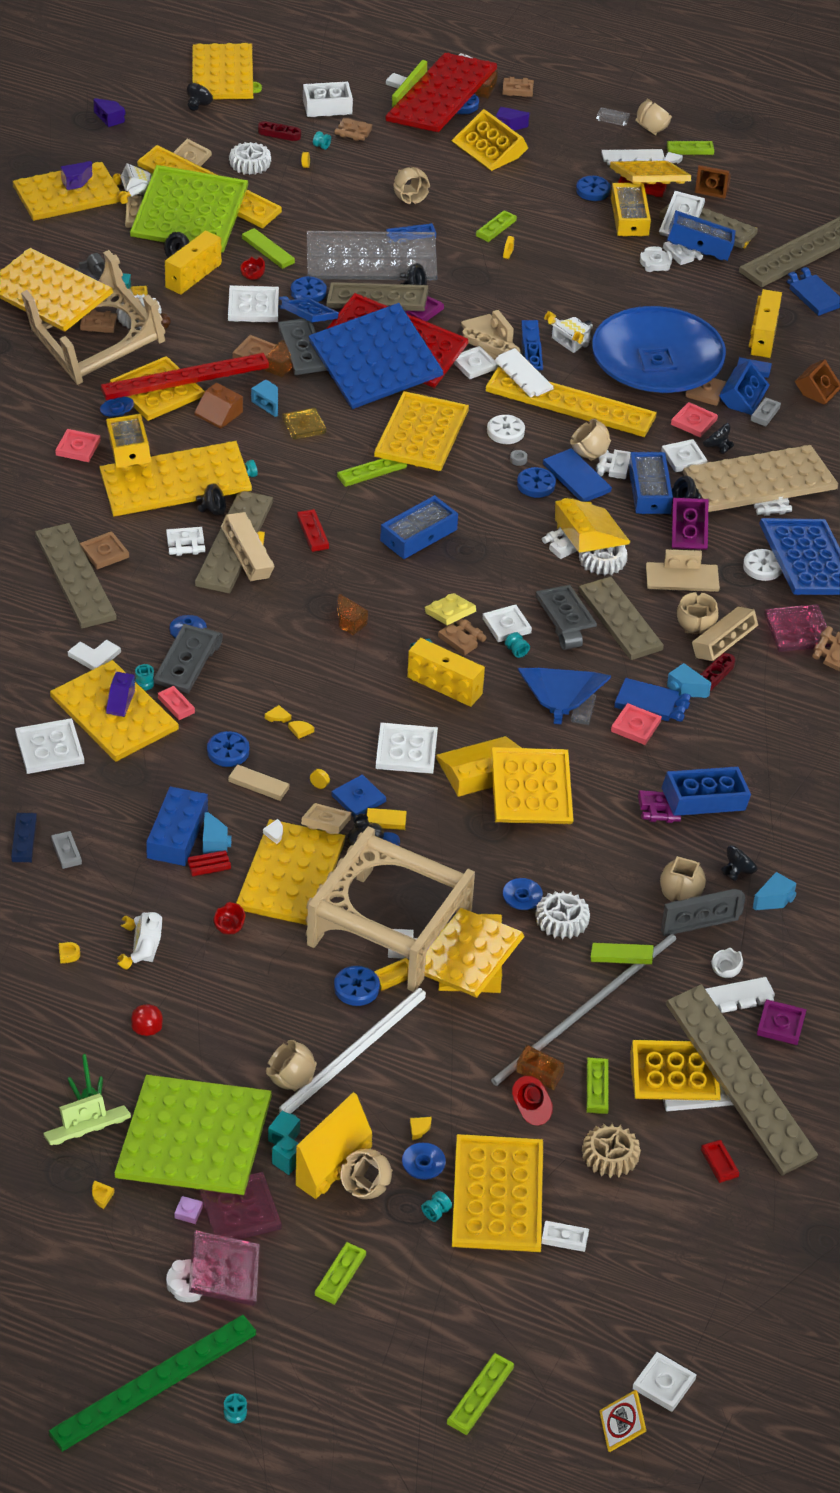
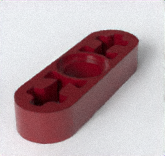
[258,121,301,141]
[700,653,735,691]

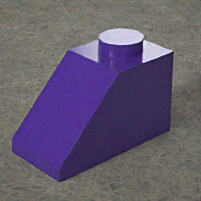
[93,98,126,127]
[495,107,530,131]
[61,161,92,190]
[106,671,135,717]

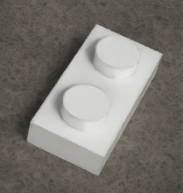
[541,1221,589,1252]

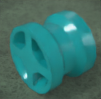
[313,131,331,150]
[224,1393,247,1424]

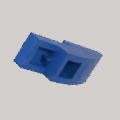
[521,320,543,370]

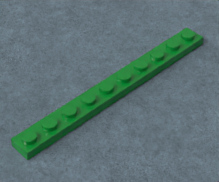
[49,1315,256,1452]

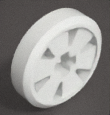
[487,415,525,444]
[743,549,782,581]

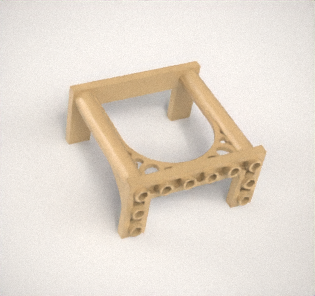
[21,250,166,385]
[306,826,475,992]

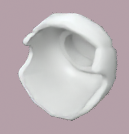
[711,948,743,978]

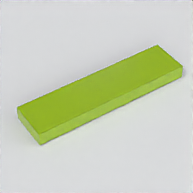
[392,60,427,107]
[242,228,295,269]
[337,458,407,487]
[447,1353,514,1435]

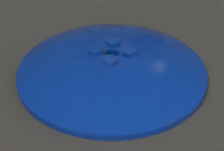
[592,306,726,393]

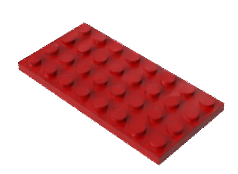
[385,53,497,132]
[326,293,469,388]

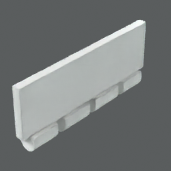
[601,149,665,165]
[495,348,554,397]
[705,977,775,1013]

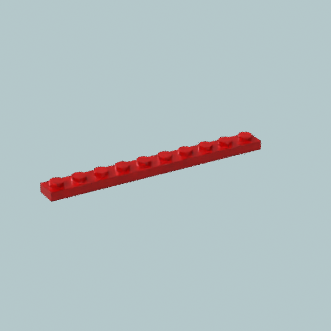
[101,353,269,400]

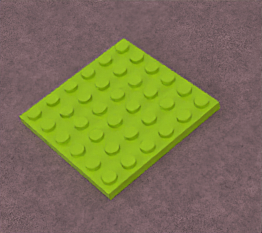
[130,165,248,253]
[115,1075,272,1195]

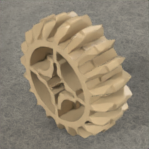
[582,1123,641,1178]

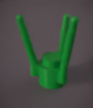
[68,1054,103,1100]

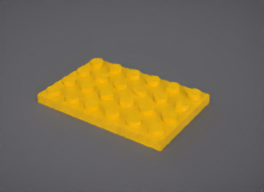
[193,43,253,99]
[13,162,121,221]
[374,391,469,471]
[50,660,179,762]
[236,819,345,925]
[452,1134,543,1252]

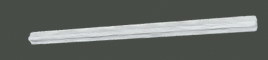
[279,988,426,1114]

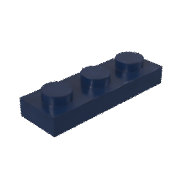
[11,813,37,862]

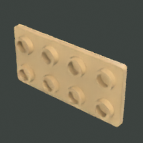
[461,310,516,360]
[646,549,720,592]

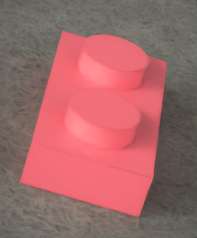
[158,686,195,720]

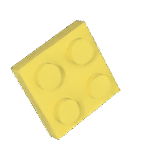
[425,593,476,625]

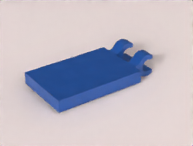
[787,267,840,316]
[278,294,339,322]
[614,678,691,721]

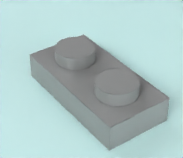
[751,397,781,426]
[51,831,82,869]

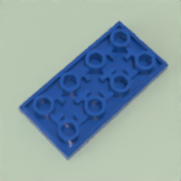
[543,448,612,502]

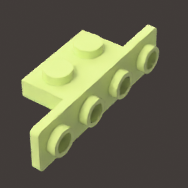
[43,1093,131,1145]

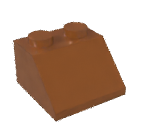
[695,165,731,199]
[795,359,840,404]
[195,382,243,429]

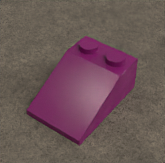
[672,498,709,550]

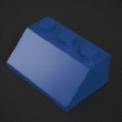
[719,360,769,415]

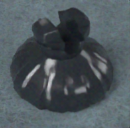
[187,83,213,111]
[164,232,190,258]
[400,263,427,285]
[703,423,734,454]
[672,475,701,504]
[196,483,226,516]
[347,813,384,846]
[721,845,758,881]

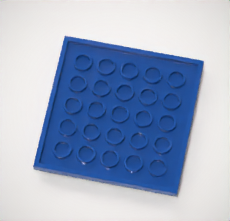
[309,303,443,409]

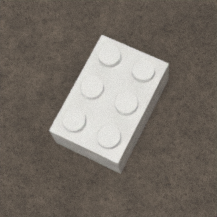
[303,82,353,117]

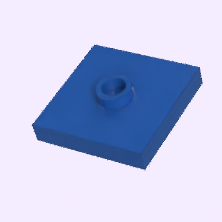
[331,775,386,818]

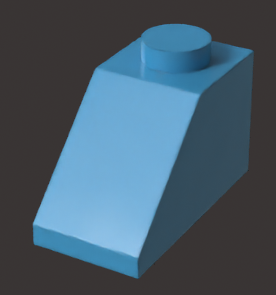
[251,380,278,417]
[667,663,711,698]
[203,812,232,854]
[753,872,797,910]

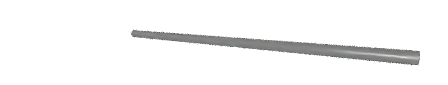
[491,934,676,1086]

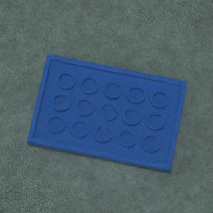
[759,518,840,595]

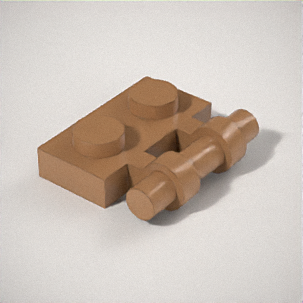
[502,77,534,97]
[335,118,372,141]
[80,310,118,333]
[438,619,487,656]
[812,626,840,671]

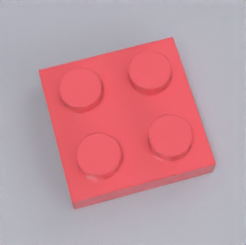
[671,402,718,438]
[55,429,100,462]
[611,703,662,745]

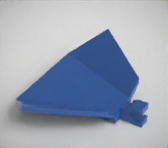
[518,668,611,724]

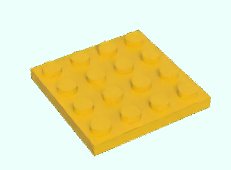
[610,161,691,185]
[110,356,205,421]
[491,747,573,824]
[424,908,525,998]

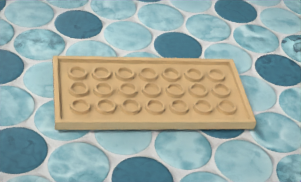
[683,445,838,512]

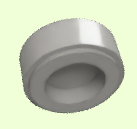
[510,450,528,466]

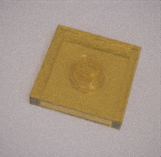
[283,408,326,439]

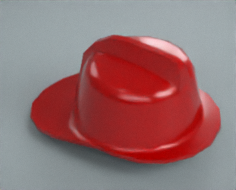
[512,1076,553,1126]

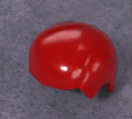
[241,257,265,280]
[213,902,246,934]
[131,1004,163,1036]

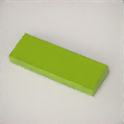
[667,141,714,155]
[476,210,517,242]
[591,943,654,964]
[587,1058,608,1114]
[315,1242,366,1305]

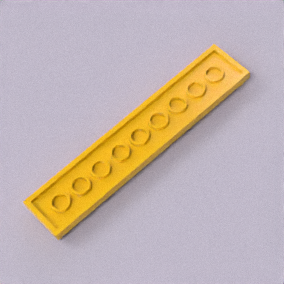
[137,145,282,229]
[486,367,656,437]

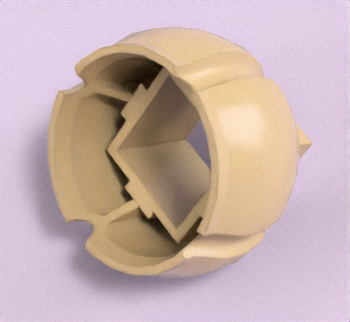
[635,98,672,136]
[393,167,430,204]
[570,419,611,461]
[677,592,718,634]
[660,856,706,902]
[266,1040,317,1091]
[340,1149,393,1199]

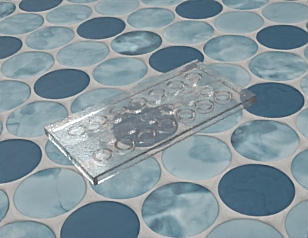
[307,231,437,280]

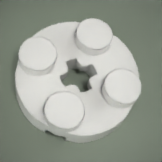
[640,246,672,272]
[166,1259,212,1302]

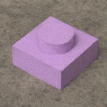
[174,1196,203,1224]

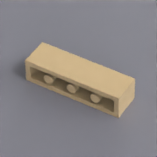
[221,512,274,581]
[692,607,758,661]

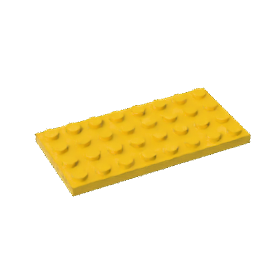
[0,248,114,332]
[100,441,252,517]

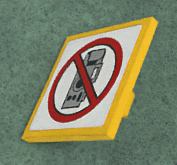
[599,1390,646,1452]

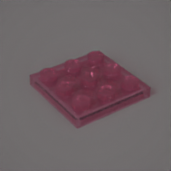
[764,604,832,652]
[199,1172,282,1245]
[189,1231,260,1306]

